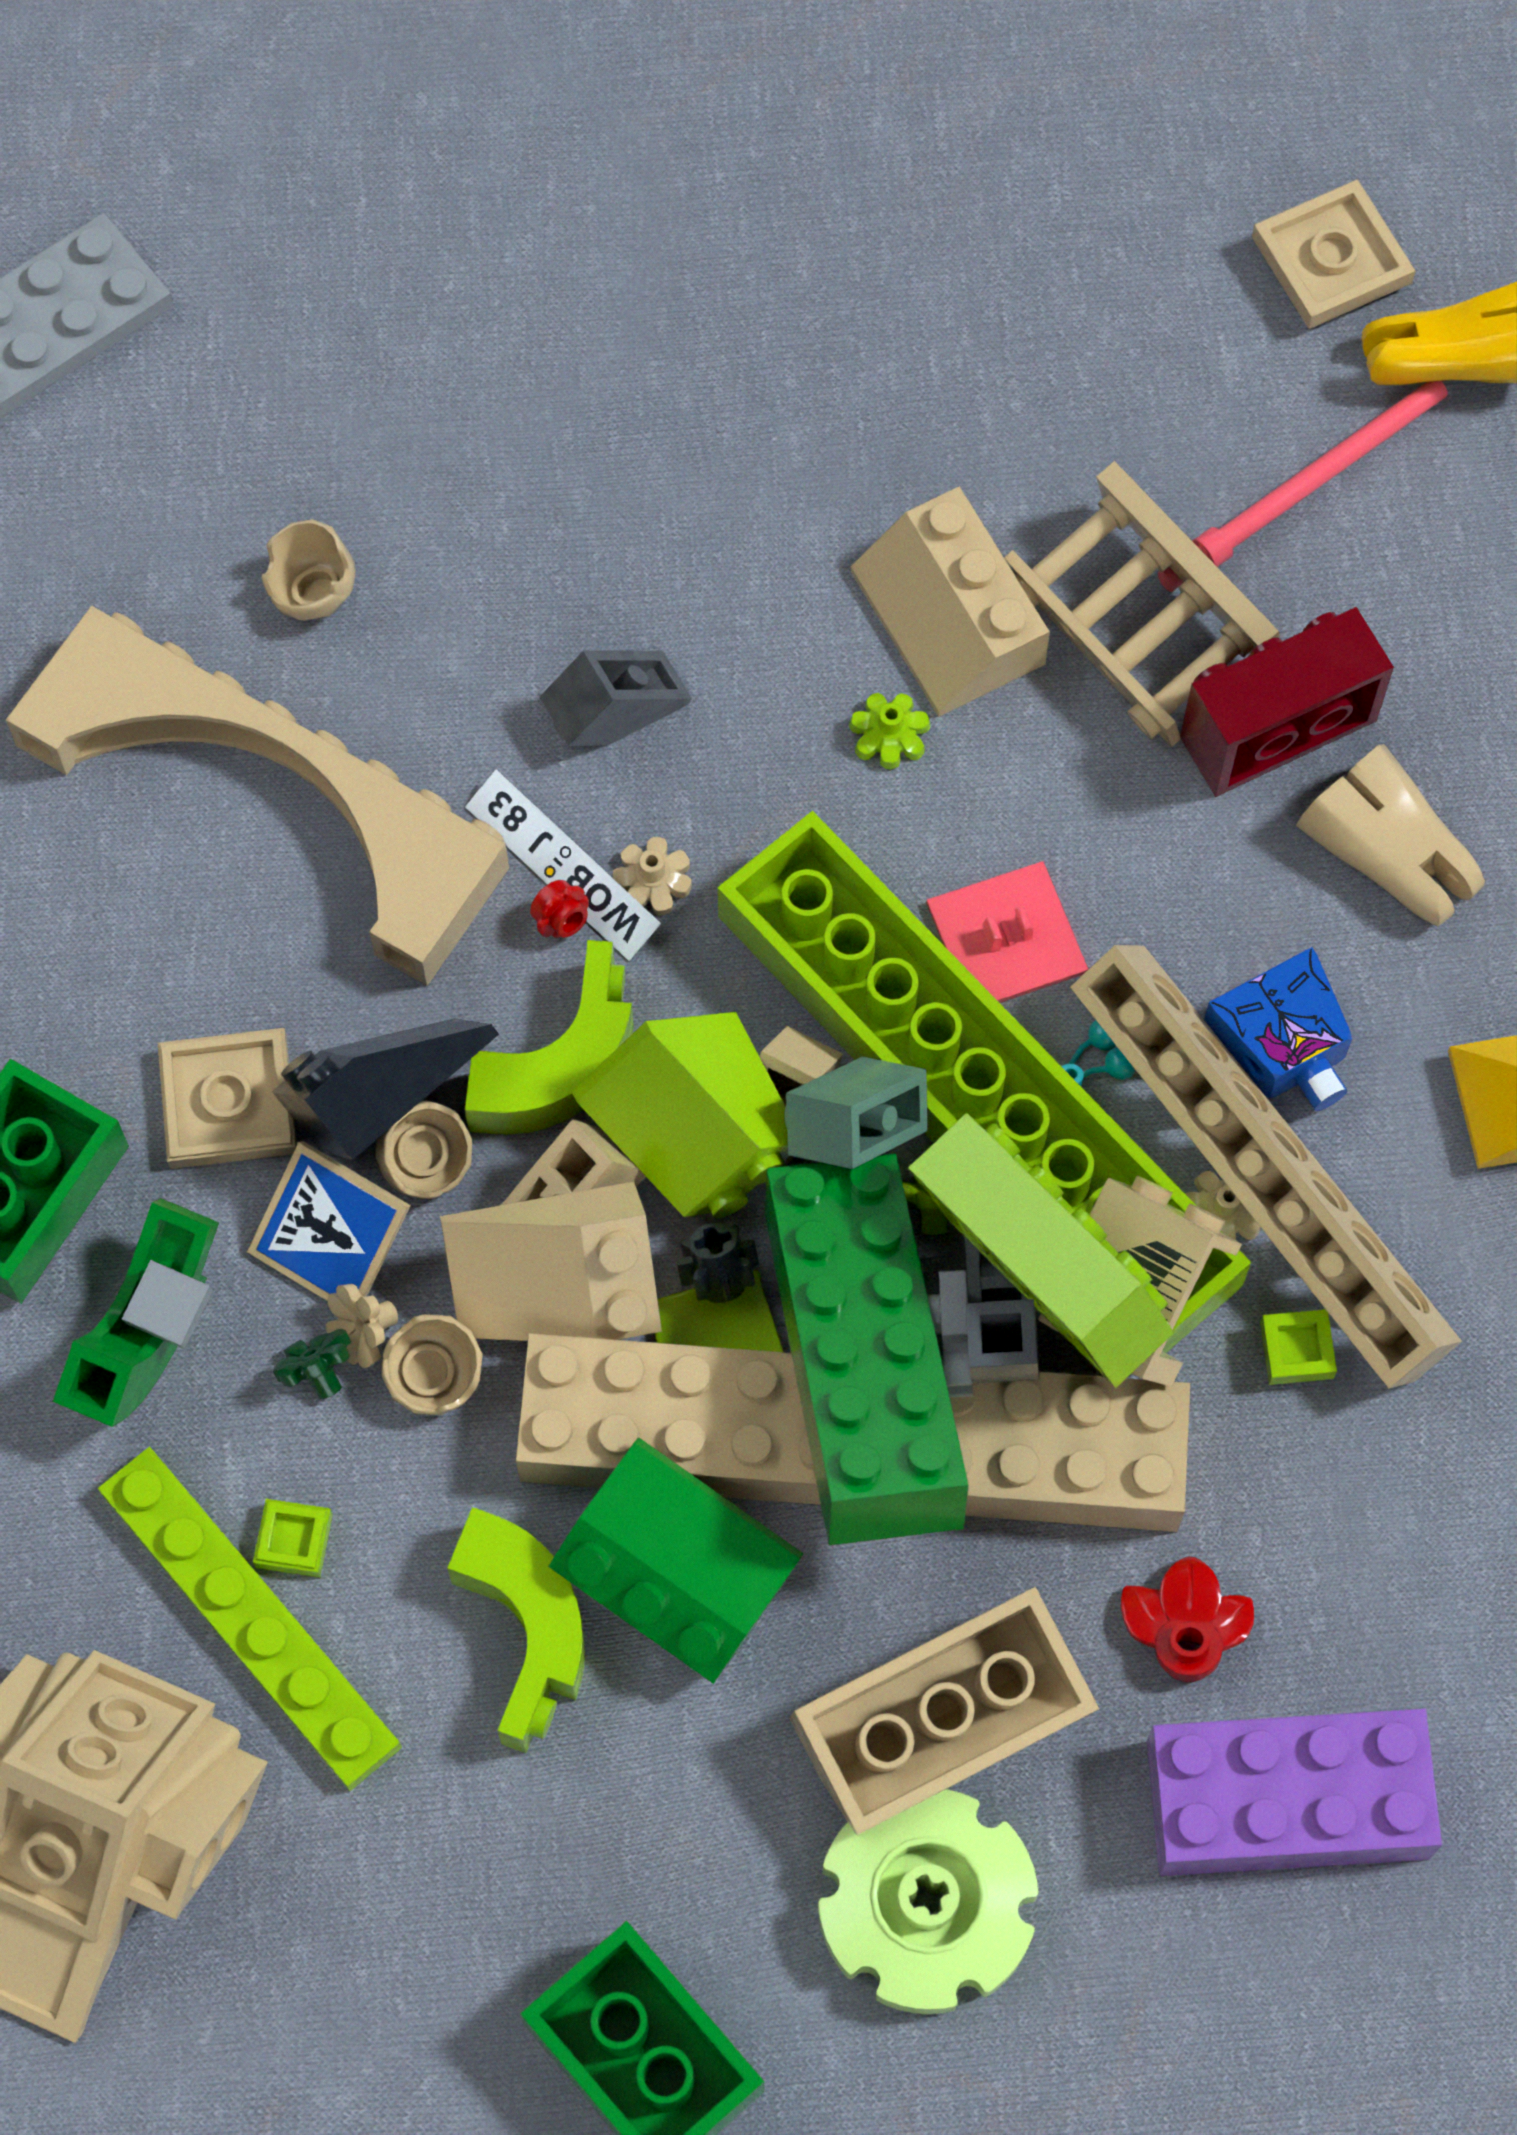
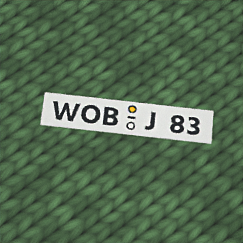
[465,770,661,961]

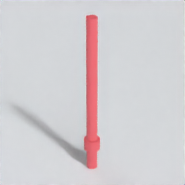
[1158,381,1448,592]

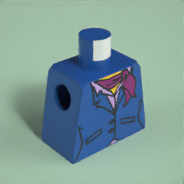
[1204,947,1352,1111]

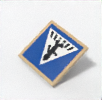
[247,1141,411,1301]

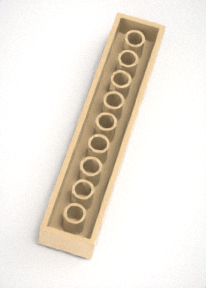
[516,1333,1190,1532]

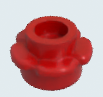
[530,880,589,938]

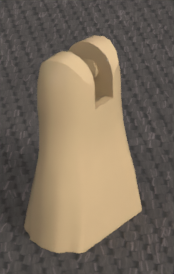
[1296,744,1485,927]

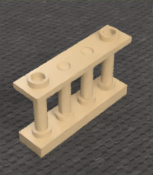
[1004,461,1280,747]

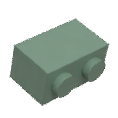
[784,1057,928,1169]

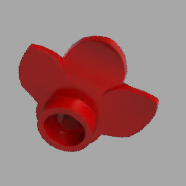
[1120,1556,1254,1682]

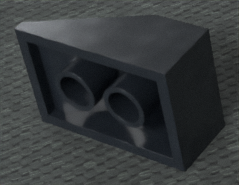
[272,1018,499,1160]

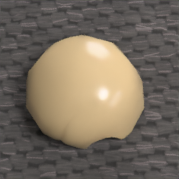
[261,519,356,621]
[375,1101,472,1199]
[381,1314,482,1415]

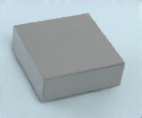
[122,1260,213,1350]

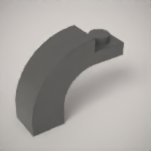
[965,1238,1039,1384]

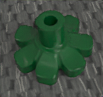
[273,1329,352,1399]

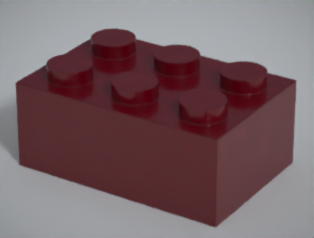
[1180,607,1394,797]

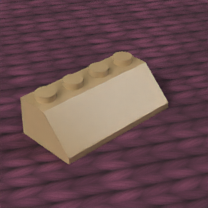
[789,1587,1100,1836]

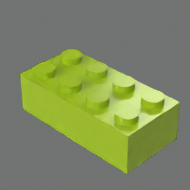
[908,1113,1174,1388]

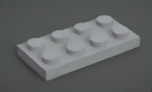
[0,212,174,418]

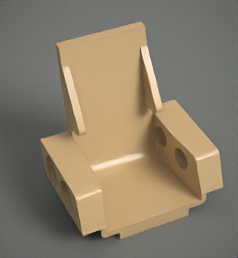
[0,1650,268,2043]

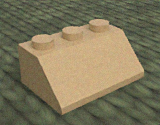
[851,486,1050,717]

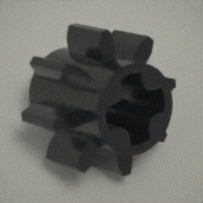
[676,1223,759,1303]

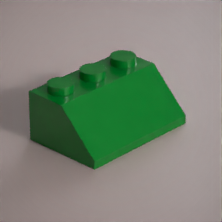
[548,1437,804,1684]

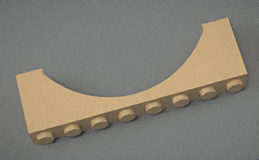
[6,606,509,986]

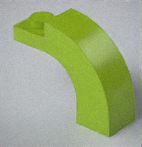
[465,940,634,1134]
[447,1507,585,1753]

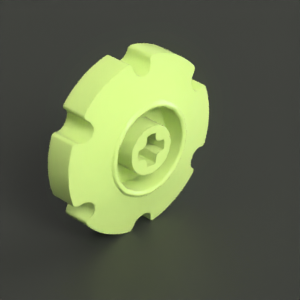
[818,1789,1038,2014]

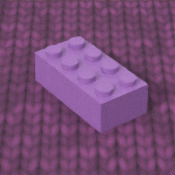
[1146,1709,1442,1876]

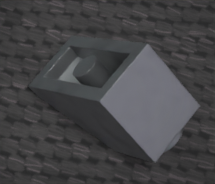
[539,650,692,746]

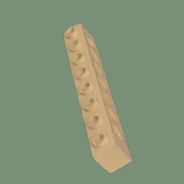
[1070,945,1462,1388]

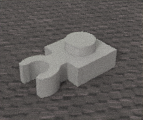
[927,1270,973,1397]

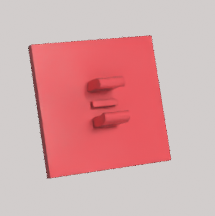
[926,861,1089,1003]

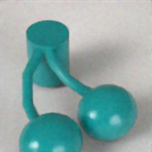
[1061,1020,1136,1086]

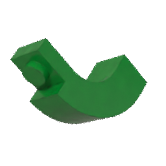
[52,1198,219,1427]

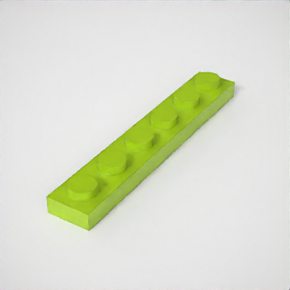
[98,1446,402,1791]

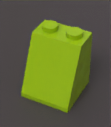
[572,1012,790,1218]

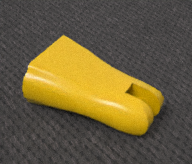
[1361,281,1517,385]

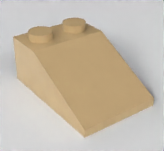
[440,1181,662,1341]

